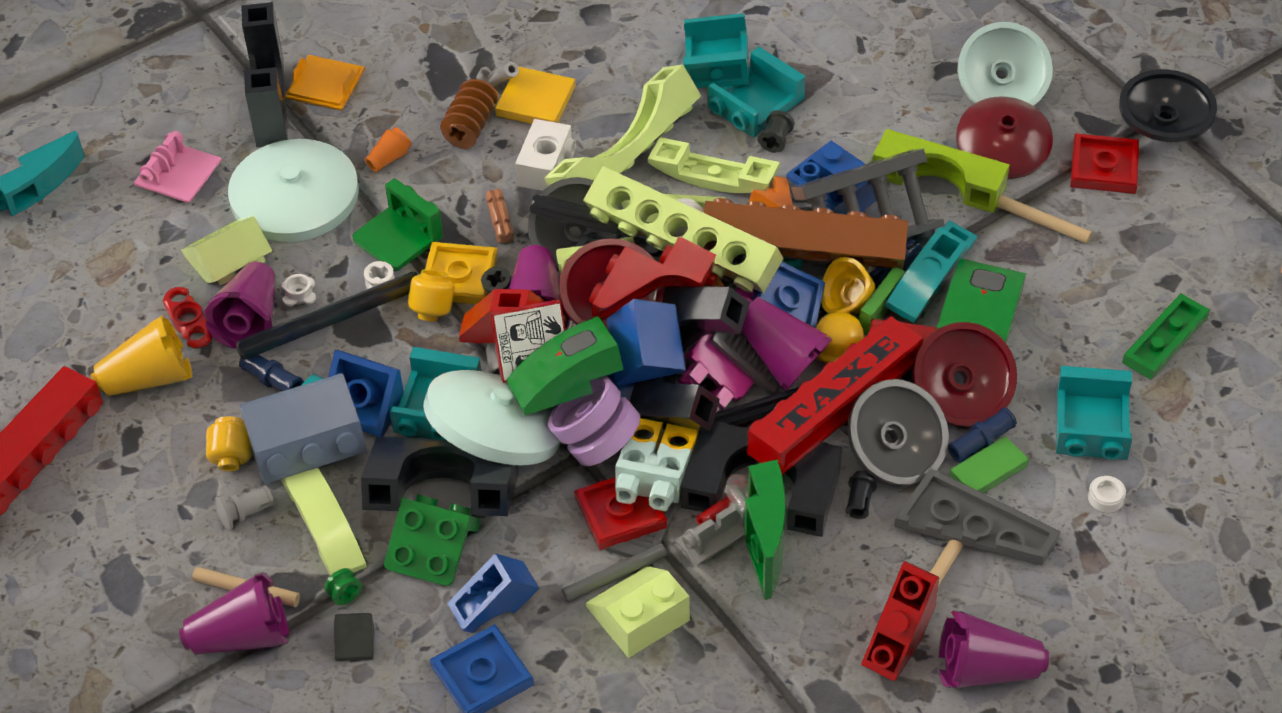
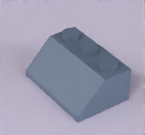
[239,373,368,484]

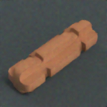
[485,188,514,244]

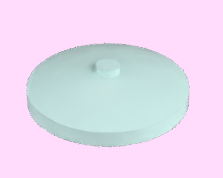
[228,139,359,242]
[423,370,560,465]

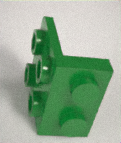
[352,178,443,272]
[384,494,481,586]

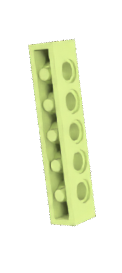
[583,166,784,293]

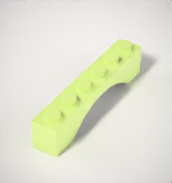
[544,65,701,186]

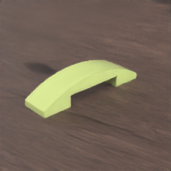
[648,137,780,193]
[281,467,367,576]

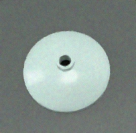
[958,22,1053,106]

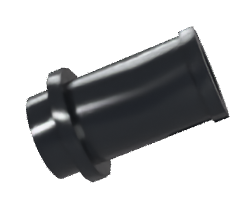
[845,470,877,519]

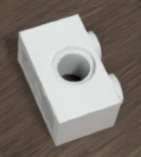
[515,119,576,191]

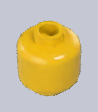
[408,269,455,322]
[206,416,252,472]

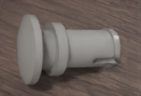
[215,485,274,530]

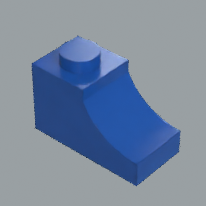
[447,553,540,633]

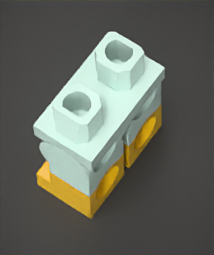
[615,418,699,511]

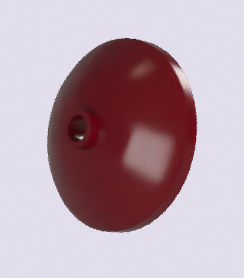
[956,96,1053,179]
[559,238,664,330]
[913,322,1017,427]

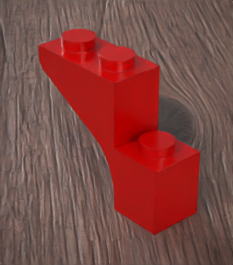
[589,236,716,320]

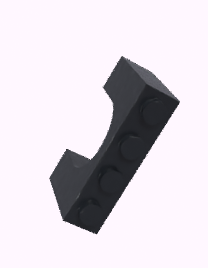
[241,2,288,148]
[629,287,750,432]
[681,421,842,537]
[361,436,519,517]

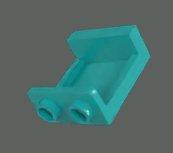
[683,13,749,89]
[708,46,805,138]
[390,347,482,440]
[1056,365,1132,460]

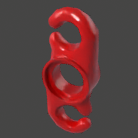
[163,287,213,349]

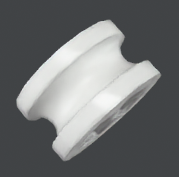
[364,261,395,289]

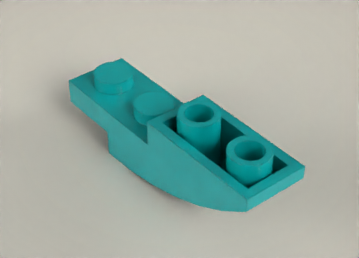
[0,131,85,217]
[885,220,978,323]

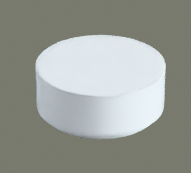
[1088,476,1126,513]

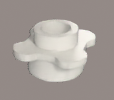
[282,274,316,307]

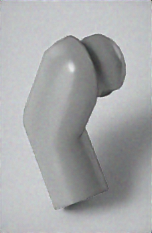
[476,62,519,87]

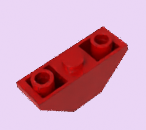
[459,289,567,344]
[861,561,939,681]

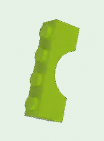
[872,129,1010,213]

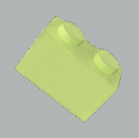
[181,216,272,285]
[586,566,690,658]

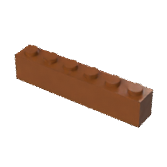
[704,198,909,270]

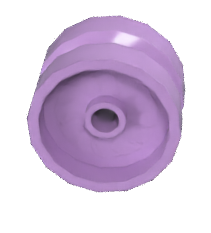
[548,376,640,466]

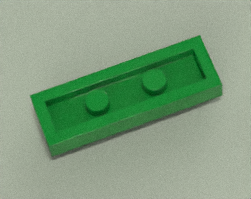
[1122,293,1210,380]

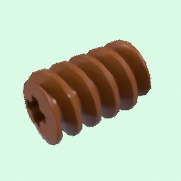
[440,79,498,149]

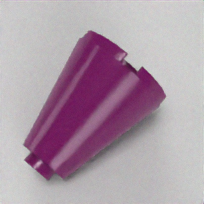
[509,245,570,328]
[204,261,276,349]
[741,297,832,391]
[179,572,289,655]
[938,610,1049,688]

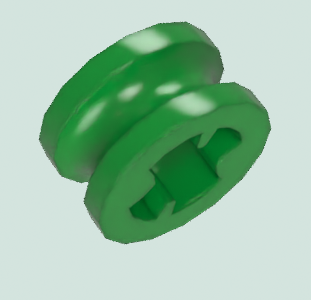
[324,568,362,605]

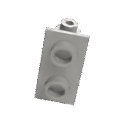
[676,500,745,566]

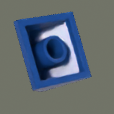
[607,299,686,386]
[328,349,404,437]

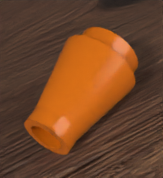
[364,127,412,173]

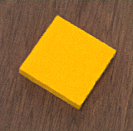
[495,66,576,124]
[425,242,498,304]

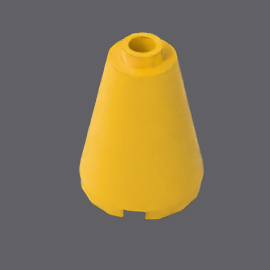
[90,316,193,396]

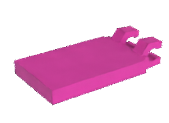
[678,287,754,412]

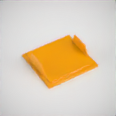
[286,55,365,111]

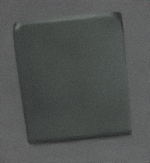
[334,613,374,661]

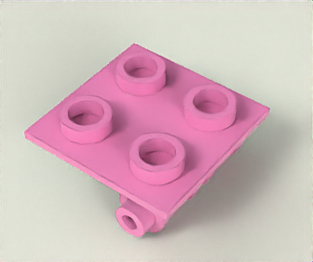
[134,131,222,203]

